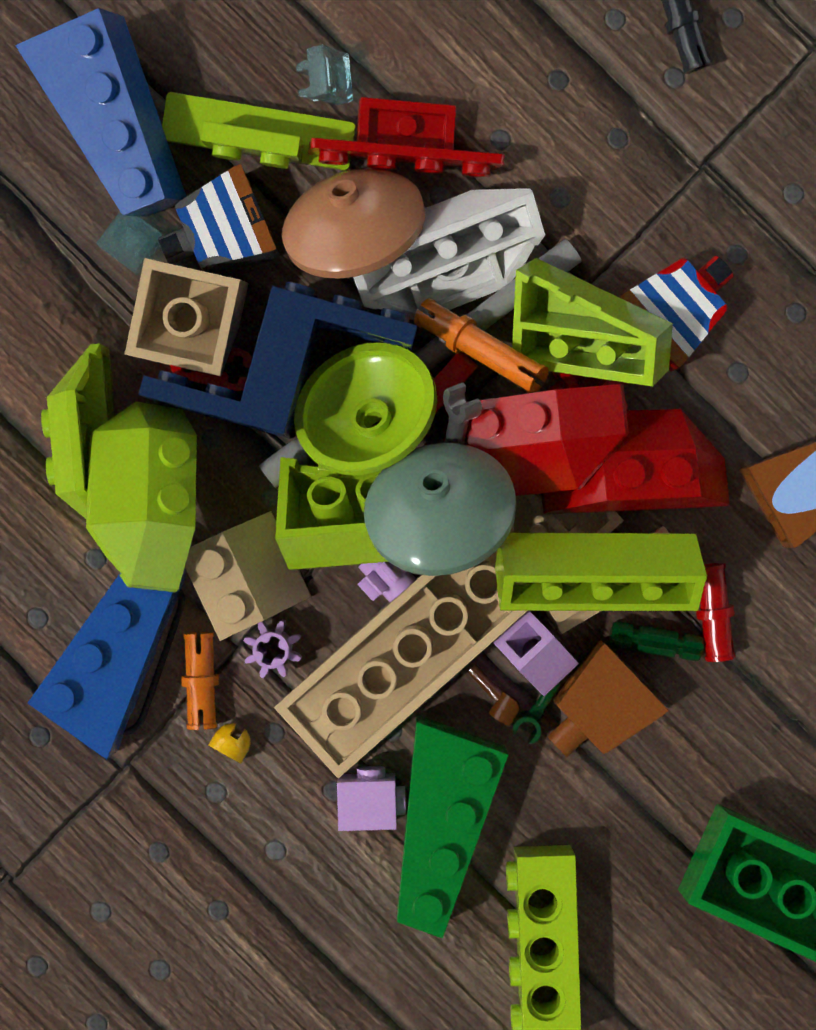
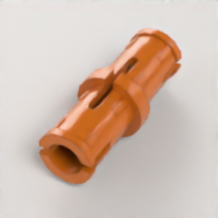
[181,632,219,730]

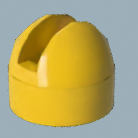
[208,723,251,764]

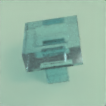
[296,44,353,105]
[96,212,163,275]

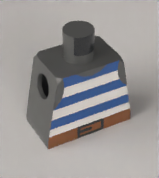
[158,164,280,273]

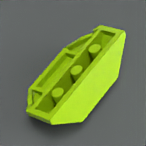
[41,344,116,519]
[86,402,197,592]

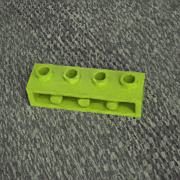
[495,533,707,611]

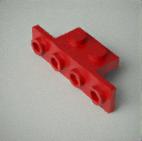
[308,97,505,177]

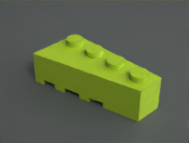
[275,457,440,570]

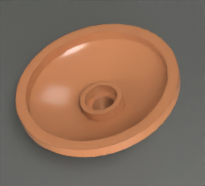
[282,168,425,279]

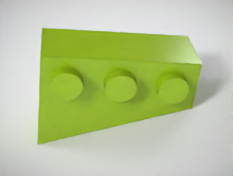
[512,258,673,387]

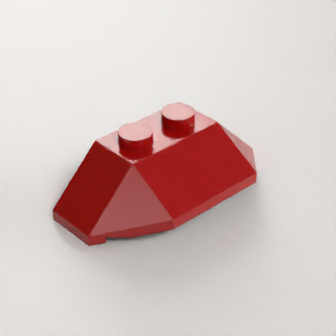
[441,384,629,496]
[541,409,730,514]

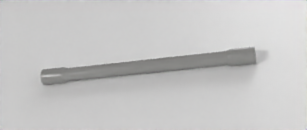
[259,239,582,488]

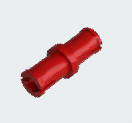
[696,563,736,662]

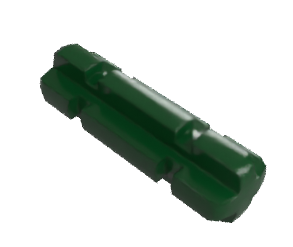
[609,621,704,661]

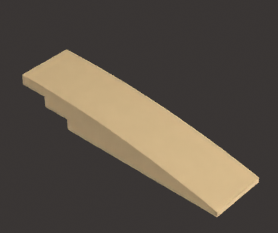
[274,493,624,778]

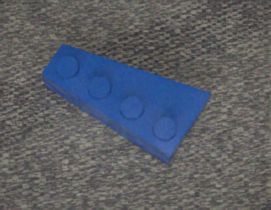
[15,8,186,217]
[28,568,187,760]

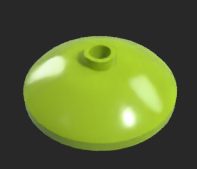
[294,342,437,475]

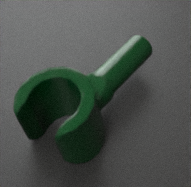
[513,683,561,744]

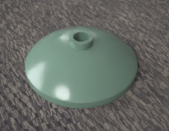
[364,443,517,576]

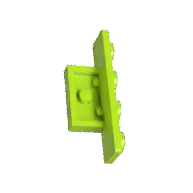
[162,92,356,171]

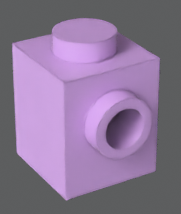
[493,611,579,696]
[337,766,406,831]

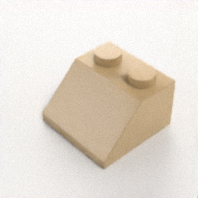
[125,258,249,376]
[185,511,311,641]

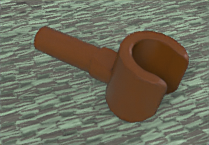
[468,664,520,726]

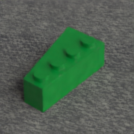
[397,714,508,939]

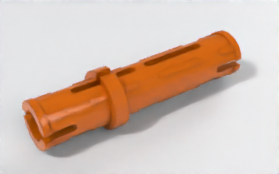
[414,298,549,393]

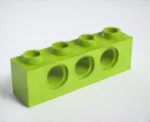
[506,845,581,1030]

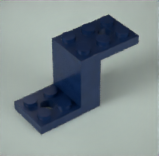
[138,282,417,439]

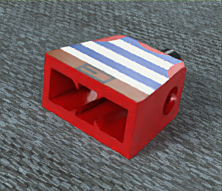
[619,255,734,372]

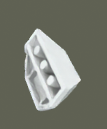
[353,188,545,320]

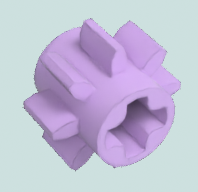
[357,562,416,602]
[243,619,302,678]

